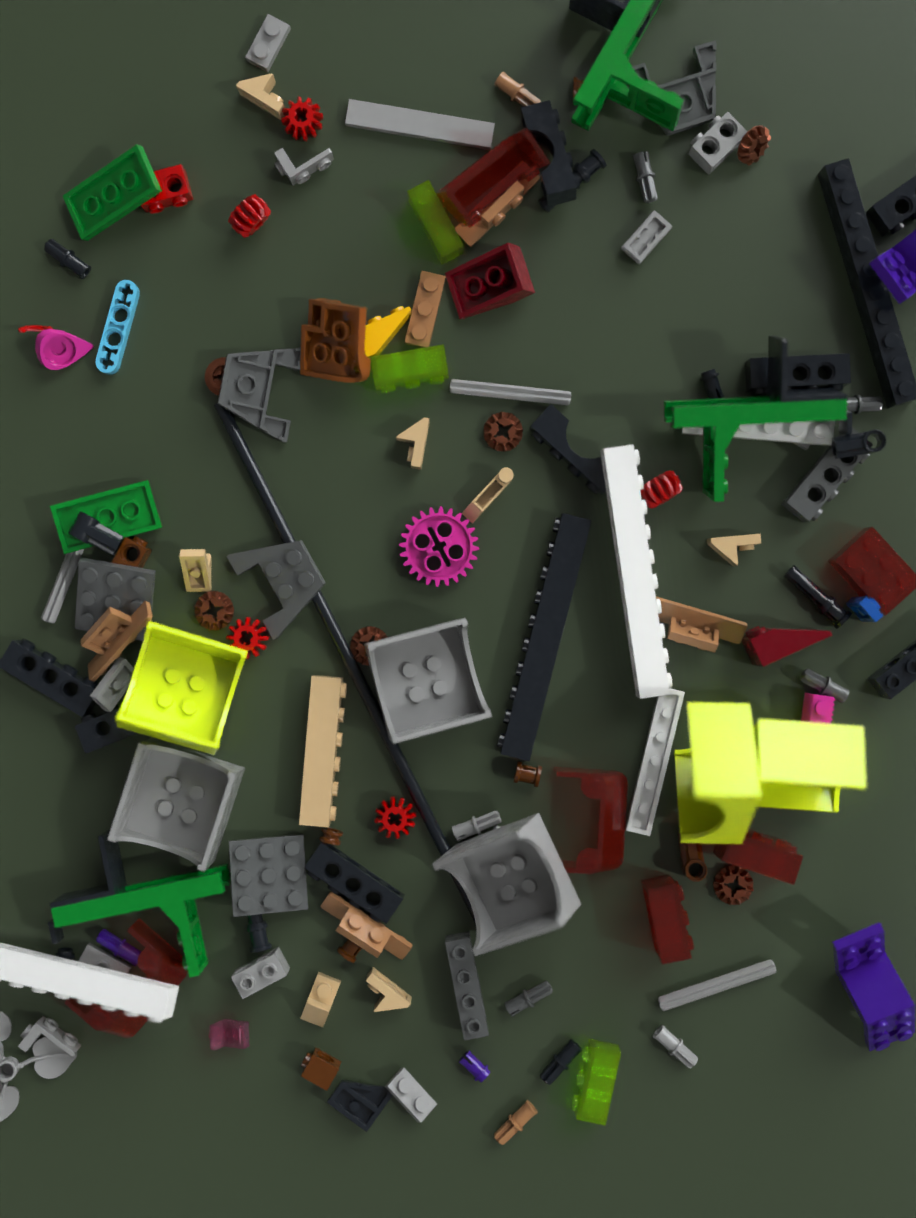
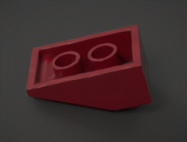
[445,243,535,319]
[741,626,832,667]

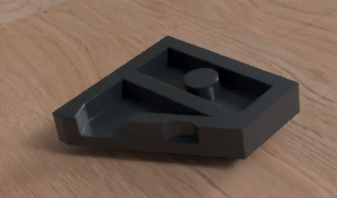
[327,1080,393,1132]

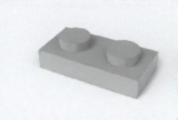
[245,14,291,72]
[90,657,134,712]
[385,1068,437,1123]

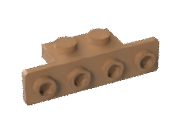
[454,161,540,247]
[656,596,747,653]
[81,601,152,682]
[320,892,413,960]

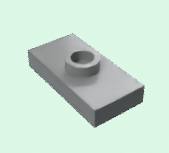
[621,210,673,265]
[79,942,132,973]

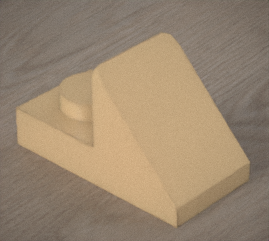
[236,74,285,120]
[396,417,430,470]
[707,534,761,566]
[179,549,211,592]
[366,967,412,1012]
[300,972,341,1027]

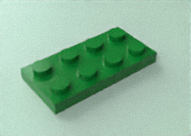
[63,144,162,241]
[50,480,162,554]

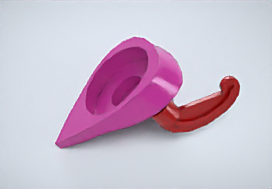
[18,325,94,370]

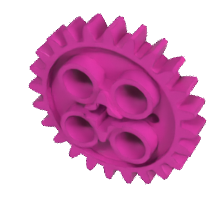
[399,507,479,587]

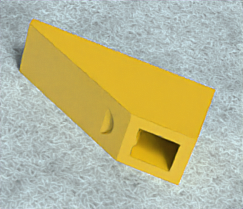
[365,306,411,360]

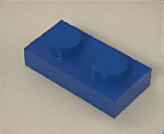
[846,597,884,622]

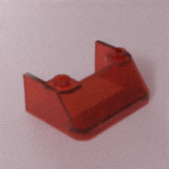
[435,128,550,228]
[554,767,628,874]
[64,919,188,1038]

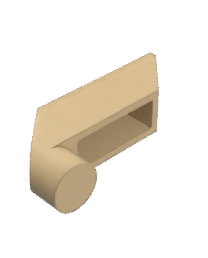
[462,467,514,524]

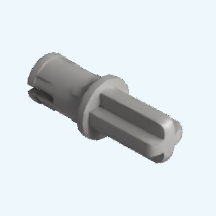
[452,811,502,841]
[653,1025,698,1069]

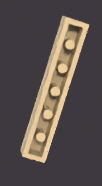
[299,675,347,827]

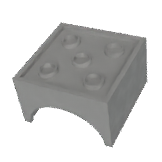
[364,618,492,744]
[108,737,245,871]
[433,813,581,956]

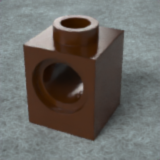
[111,536,152,568]
[300,1047,341,1091]

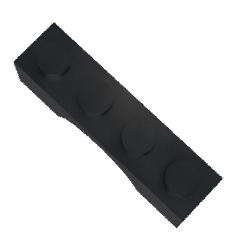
[521,100,580,207]
[530,404,606,495]

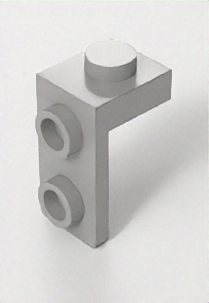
[274,148,334,185]
[18,1016,81,1056]

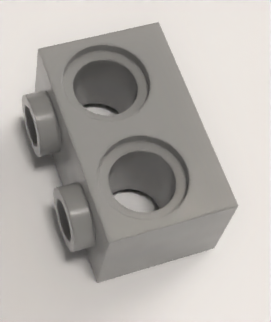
[688,112,747,175]
[231,947,290,999]

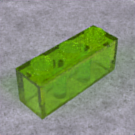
[407,180,464,265]
[370,345,449,393]
[571,1039,621,1126]

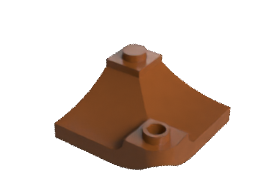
[300,298,371,383]

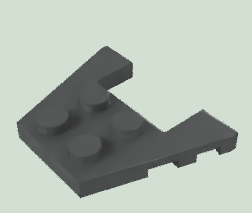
[632,40,717,136]
[217,347,301,443]
[227,540,326,640]

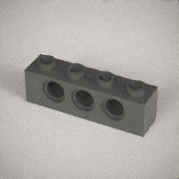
[781,427,873,523]
[445,931,489,1041]

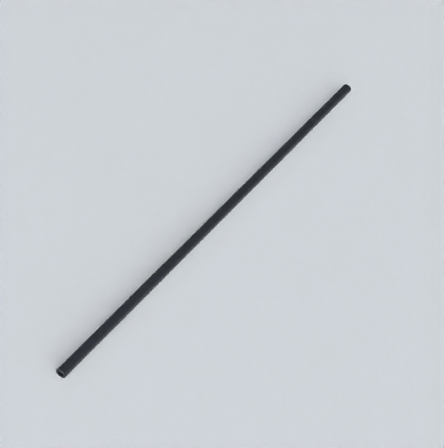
[214,403,476,925]

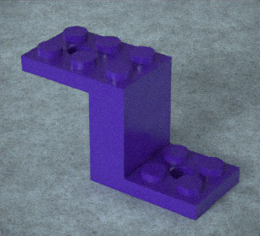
[869,230,916,304]
[832,922,915,1051]

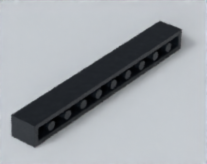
[817,158,916,409]
[497,513,592,762]

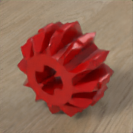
[281,96,324,141]
[228,194,271,238]
[640,470,683,508]
[226,617,269,659]
[374,796,416,839]

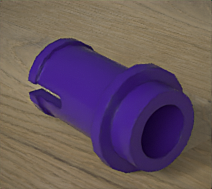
[459,1050,490,1083]

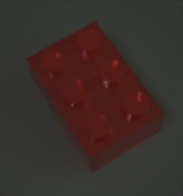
[828,526,916,615]
[713,831,804,885]
[641,875,694,964]

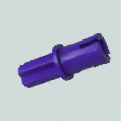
[96,929,144,967]

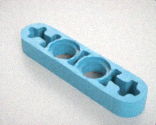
[95,280,140,375]

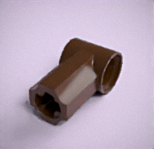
[677,833,707,882]

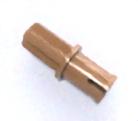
[494,72,541,107]
[494,1100,538,1145]

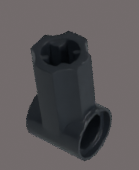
[831,429,886,459]
[68,511,124,555]

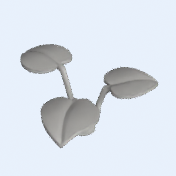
[0,1011,77,1122]

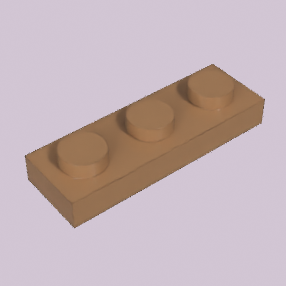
[405,271,446,350]

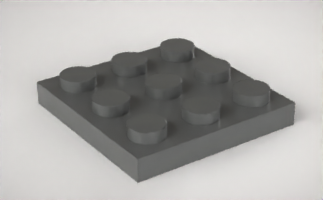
[75,557,156,641]
[228,834,308,917]

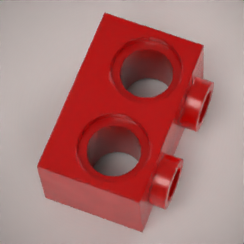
[141,164,194,214]

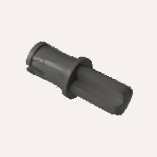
[633,151,657,203]
[847,395,883,414]
[800,669,850,704]
[505,981,553,1017]

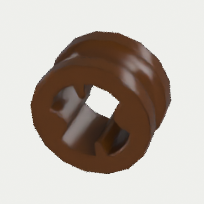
[319,827,343,845]

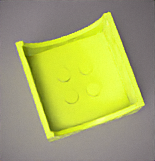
[116,621,248,755]
[674,702,761,844]
[753,719,866,813]

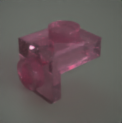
[209,1019,250,1050]

